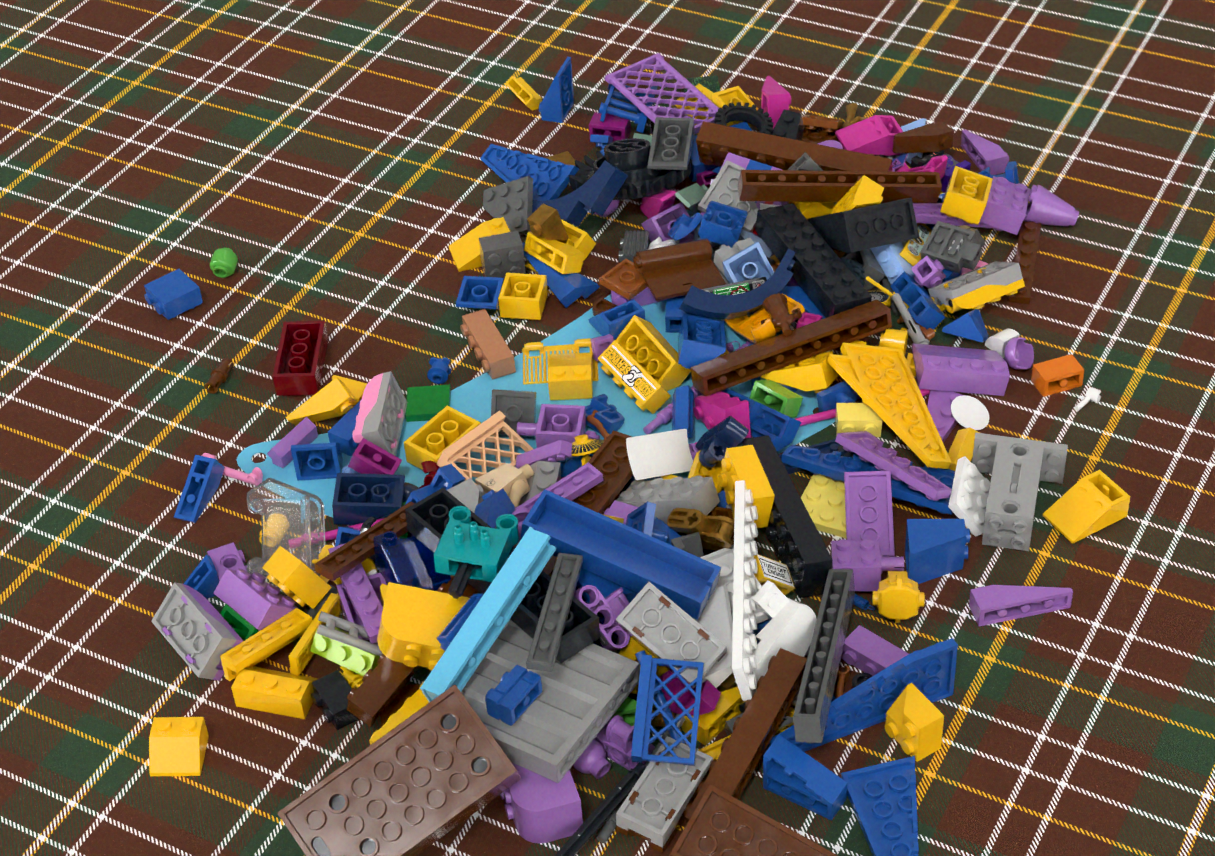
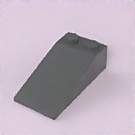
[648,117,695,170]

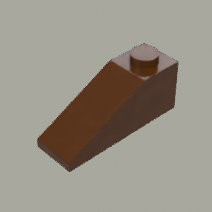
[892,121,954,153]

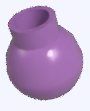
[573,739,611,779]

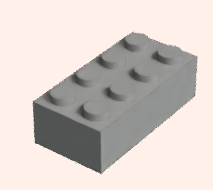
[616,476,720,525]

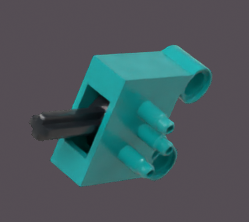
[434,506,519,599]

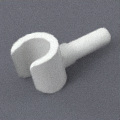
[1075,387,1101,411]

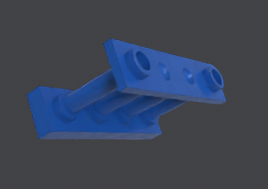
[598,84,658,133]

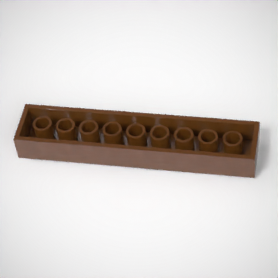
[696,121,893,172]

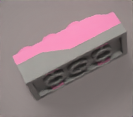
[352,371,408,456]

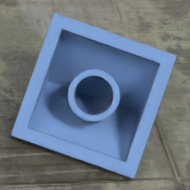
[722,242,774,283]

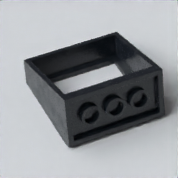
[807,197,919,253]

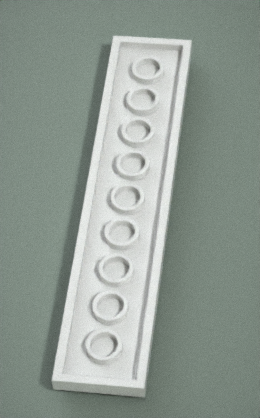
[732,480,758,701]

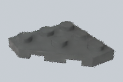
[483,176,533,236]

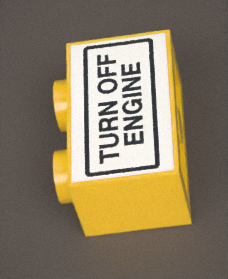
[754,555,795,595]

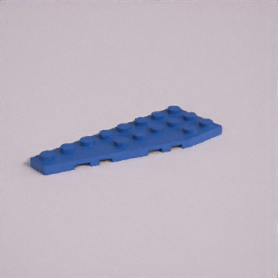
[781,445,955,514]
[769,638,958,752]

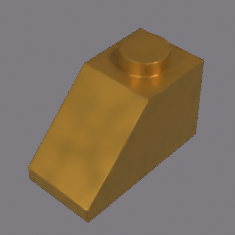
[527,203,569,241]

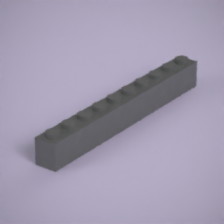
[793,569,855,743]

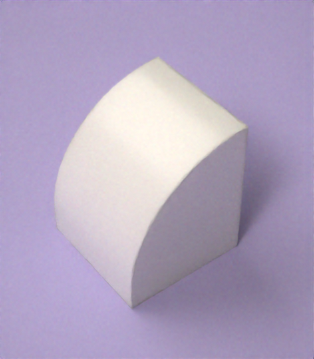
[985,328,1020,358]

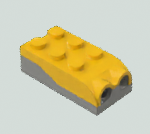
[928,261,1025,313]

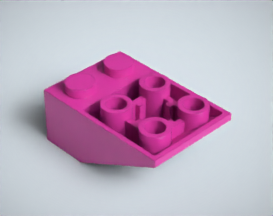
[761,76,791,131]
[835,115,903,156]

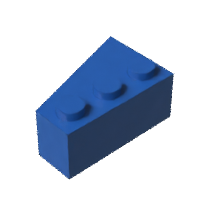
[763,734,848,821]

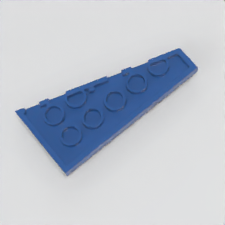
[841,756,919,856]

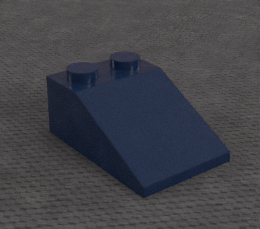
[332,473,405,525]

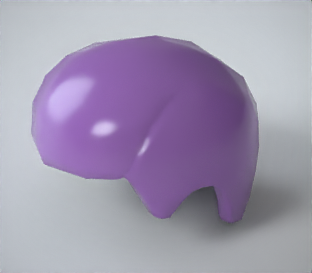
[1004,337,1034,370]

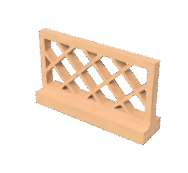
[437,411,533,485]

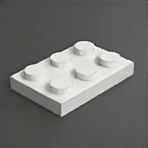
[948,456,990,537]

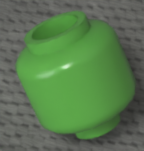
[210,248,238,278]

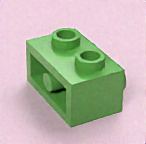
[749,380,803,418]

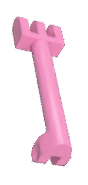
[202,453,263,487]

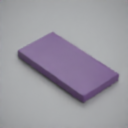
[844,471,895,557]

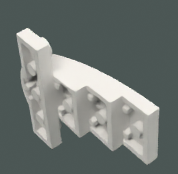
[734,580,817,695]

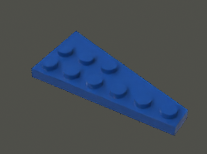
[480,144,579,201]

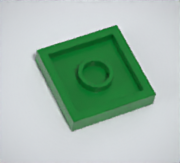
[405,384,451,422]

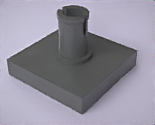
[491,389,536,435]

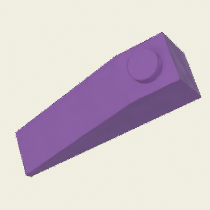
[969,585,1073,626]

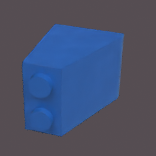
[905,519,970,584]

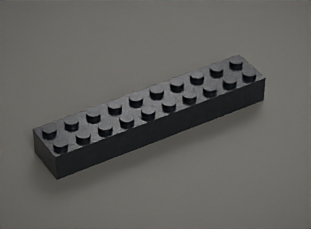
[405,488,600,663]

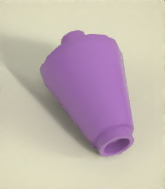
[1024,185,1079,227]

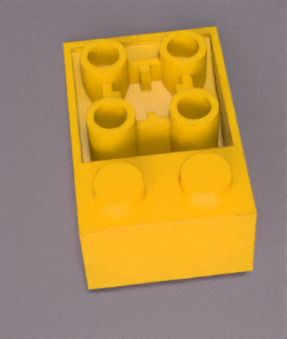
[1043,470,1130,544]

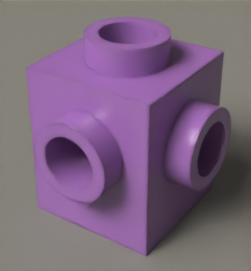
[911,256,947,288]

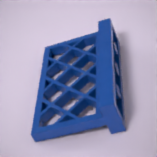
[631,654,704,766]

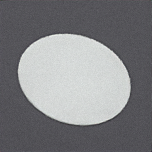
[951,395,989,430]

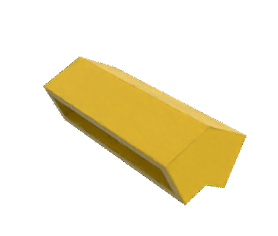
[505,76,542,111]
[948,427,980,471]

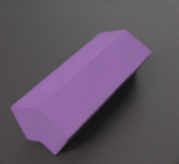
[267,417,318,468]

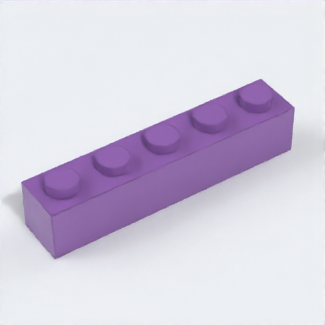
[516,439,572,469]

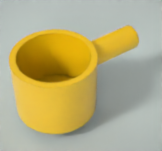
[879,328,908,356]

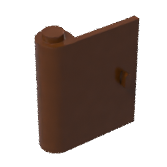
[633,238,726,301]

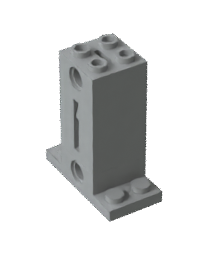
[972,433,1068,551]

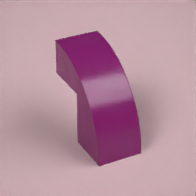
[654,670,721,715]

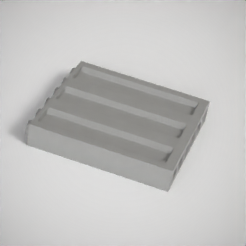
[428,619,640,783]

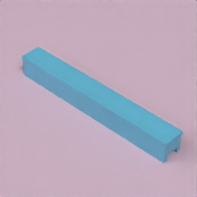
[420,527,556,702]

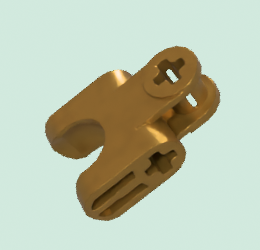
[667,508,734,551]

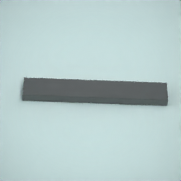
[526,553,583,672]

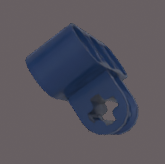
[695,416,749,468]

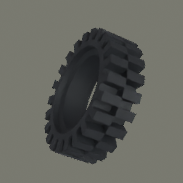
[714,102,774,135]

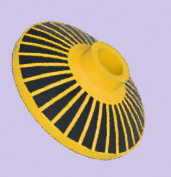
[571,434,604,456]

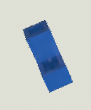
[405,464,466,505]

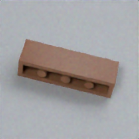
[460,309,516,380]

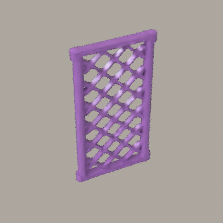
[604,53,719,134]

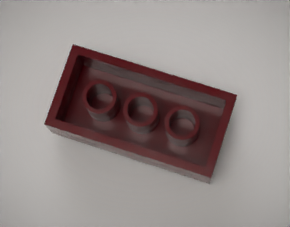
[272,321,328,396]

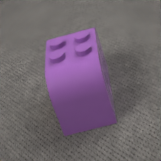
[500,762,583,843]

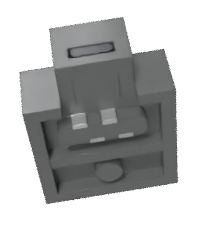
[920,221,982,273]

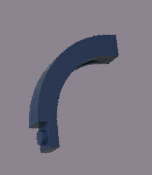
[679,248,795,320]

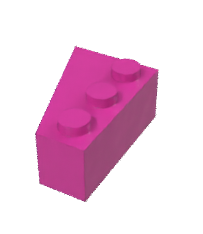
[694,391,751,439]

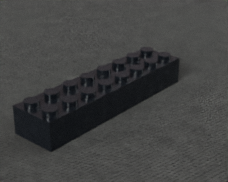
[755,203,872,318]
[742,435,833,598]

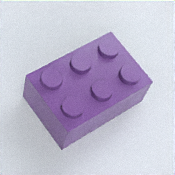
[980,176,1031,235]
[214,568,302,630]

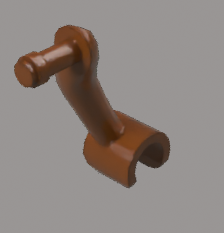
[897,315,935,341]
[586,410,610,441]
[835,665,850,699]

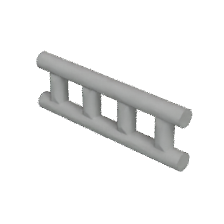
[316,611,383,656]

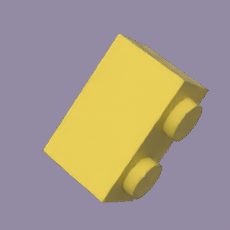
[835,403,882,437]

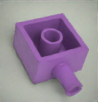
[517,404,586,448]
[831,539,904,591]

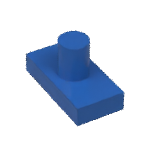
[816,381,860,412]

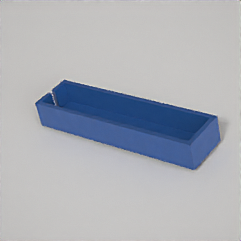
[520,489,721,620]

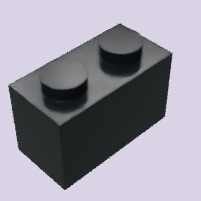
[311,670,359,730]

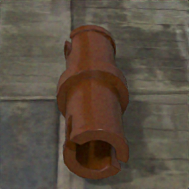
[204,358,234,394]

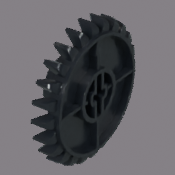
[569,138,692,200]

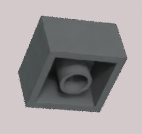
[479,231,526,279]

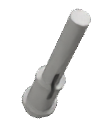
[892,293,930,345]

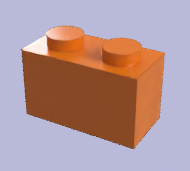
[1031,354,1084,397]

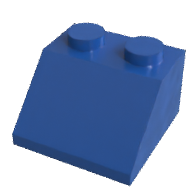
[456,276,504,310]
[291,442,343,481]

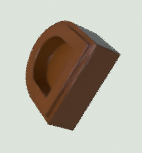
[592,297,617,316]

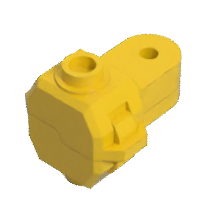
[872,571,925,623]

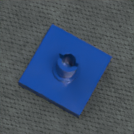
[626,501,668,542]

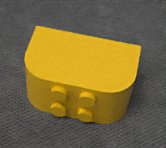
[377,582,470,671]

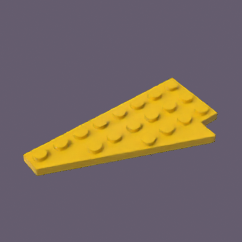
[827,343,952,469]

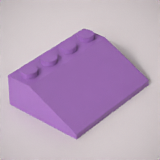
[912,343,1010,396]

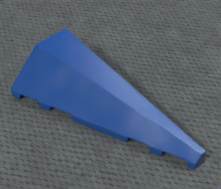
[522,242,600,308]
[721,388,801,452]

